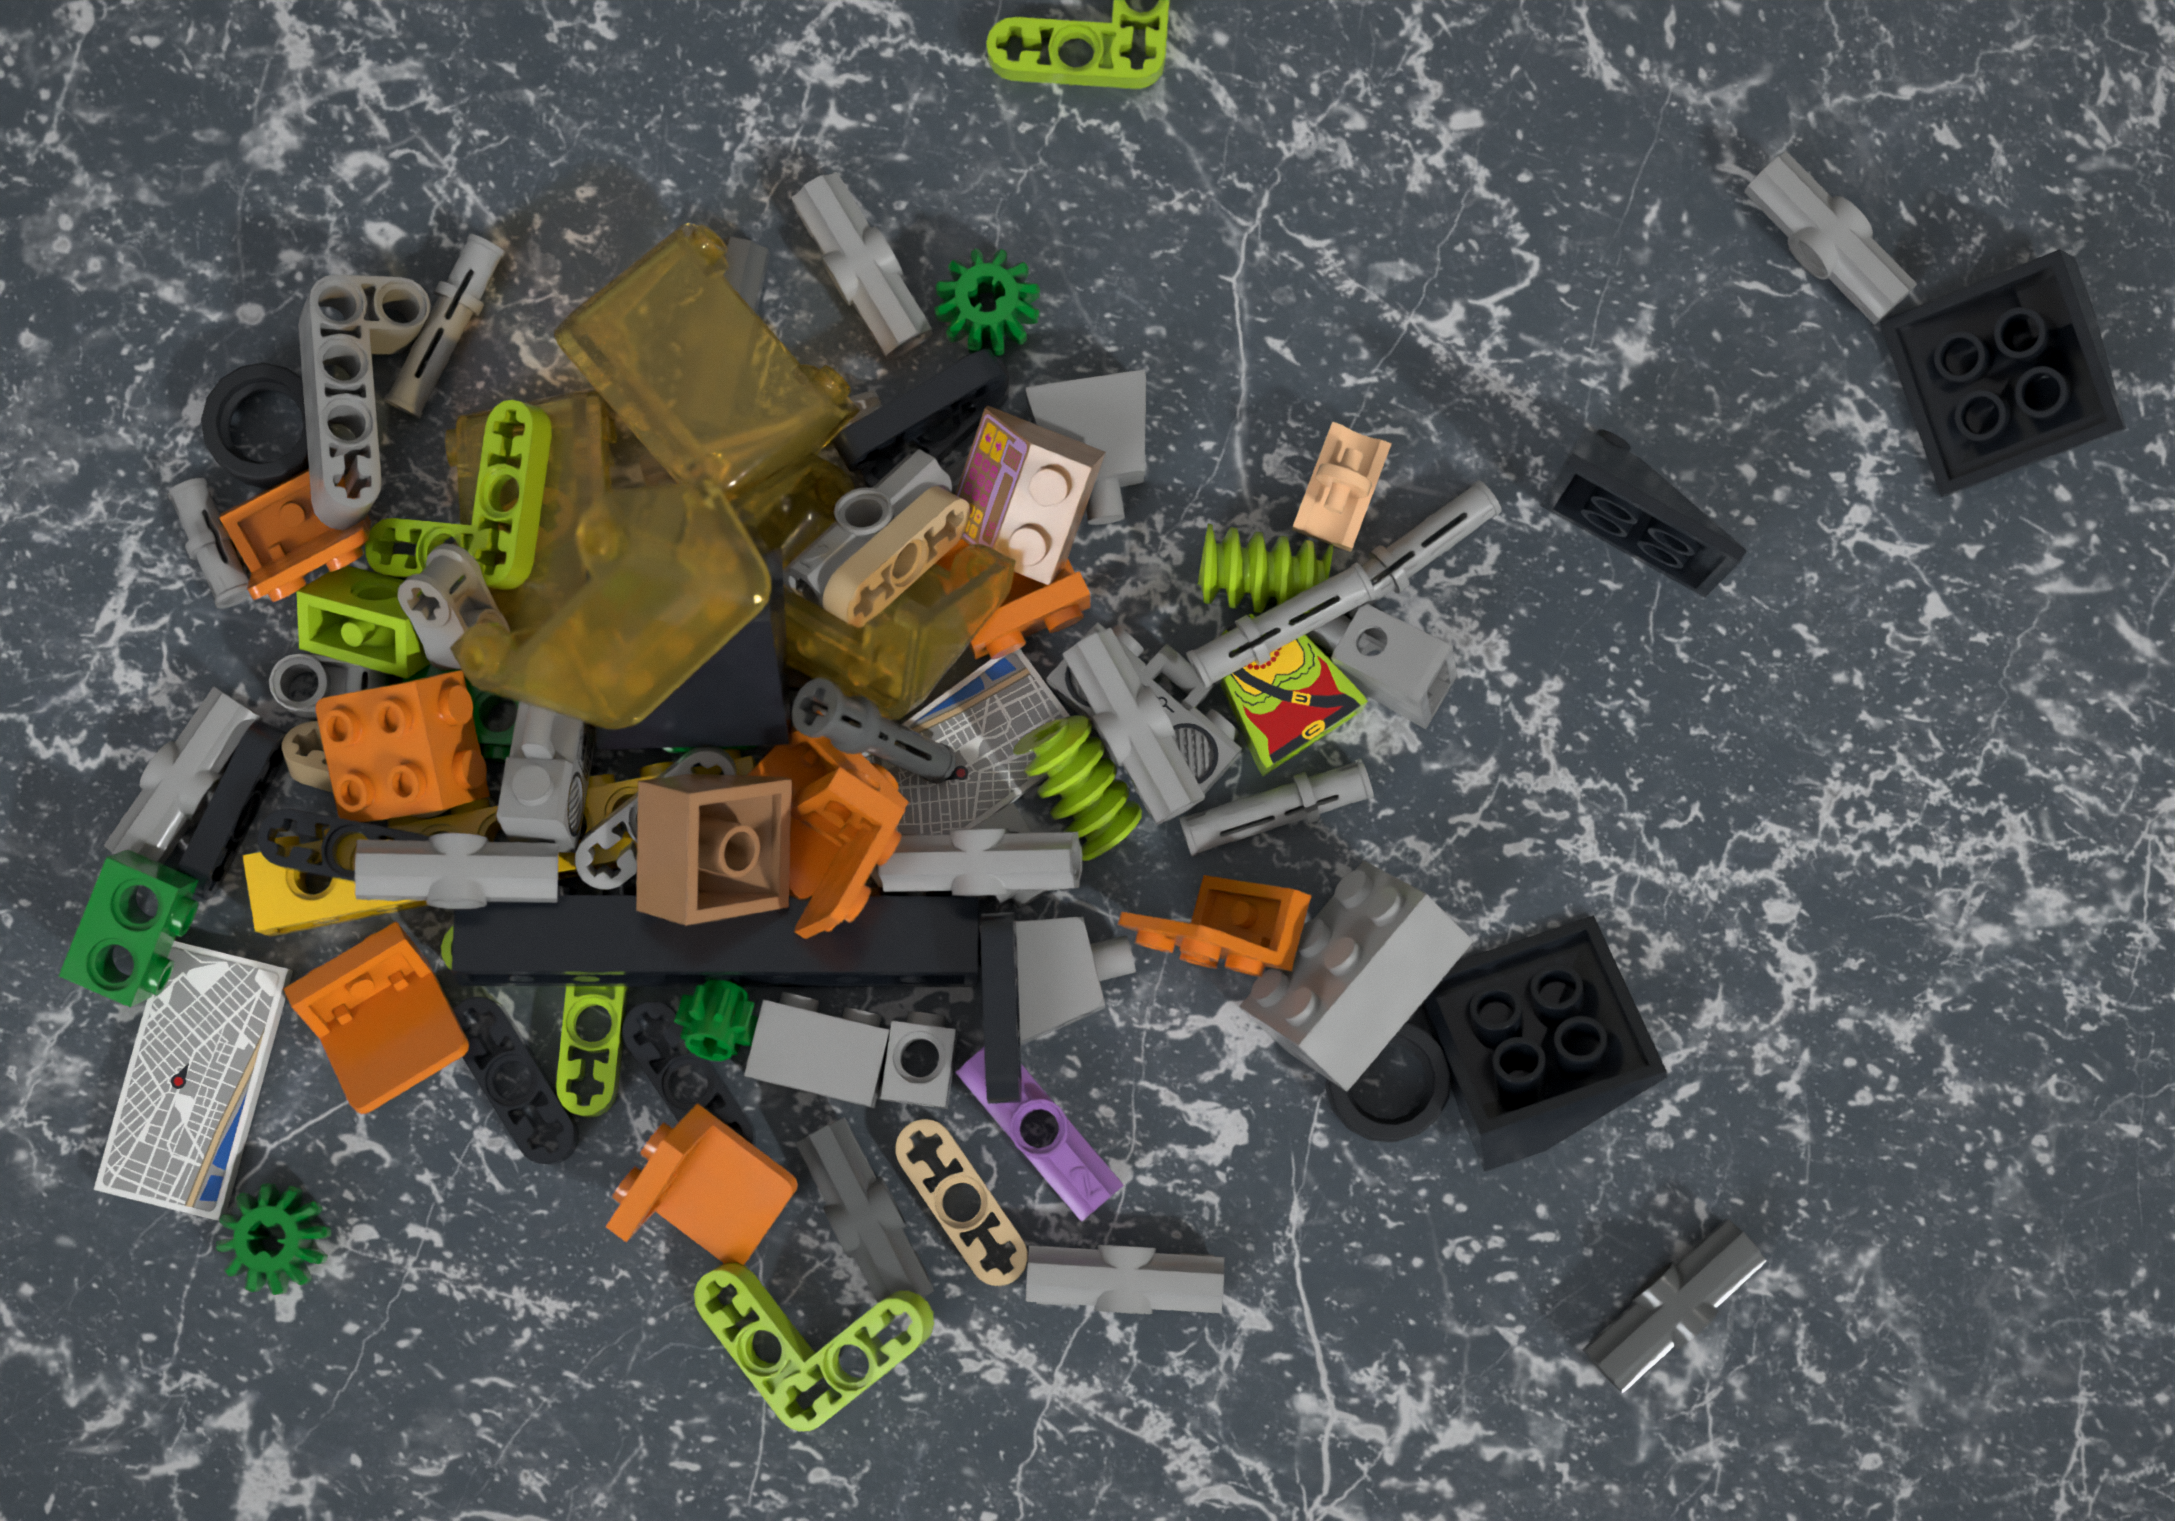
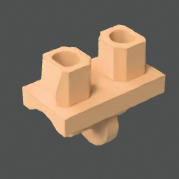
[1292,422,1392,552]

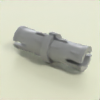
[167,478,251,609]

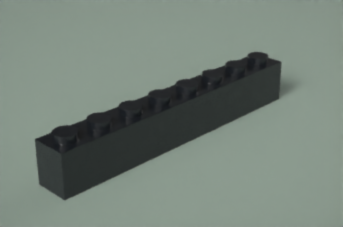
[452,886,979,987]

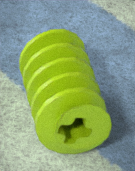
[1198,523,1333,614]
[1013,715,1142,861]

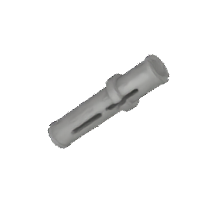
[384,233,505,419]
[1330,480,1502,620]
[1186,562,1377,688]
[1179,759,1374,857]

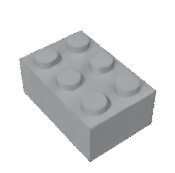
[1239,860,1474,1091]

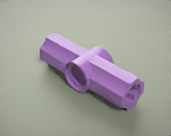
[955,1047,1124,1222]

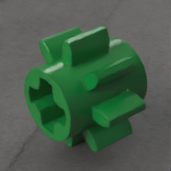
[674,980,758,1061]

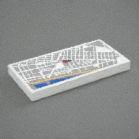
[861,649,1070,887]
[94,941,293,1221]

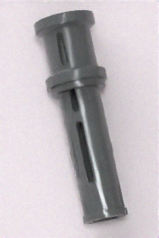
[792,678,956,784]

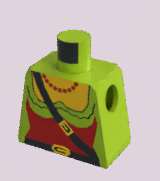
[1220,614,1368,777]

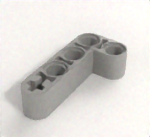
[298,274,431,530]

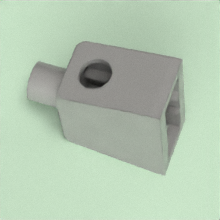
[1026,369,1146,525]
[1307,603,1457,729]
[979,917,1136,1045]

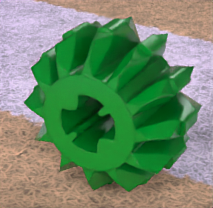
[935,248,1040,356]
[215,1183,331,1295]

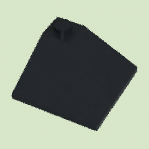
[1880,249,2126,497]
[1540,428,1747,598]
[585,547,792,750]
[1422,915,1667,1172]

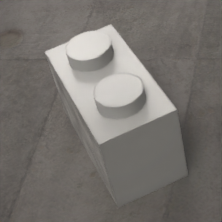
[744,992,890,1108]

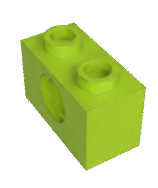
[296,565,431,679]

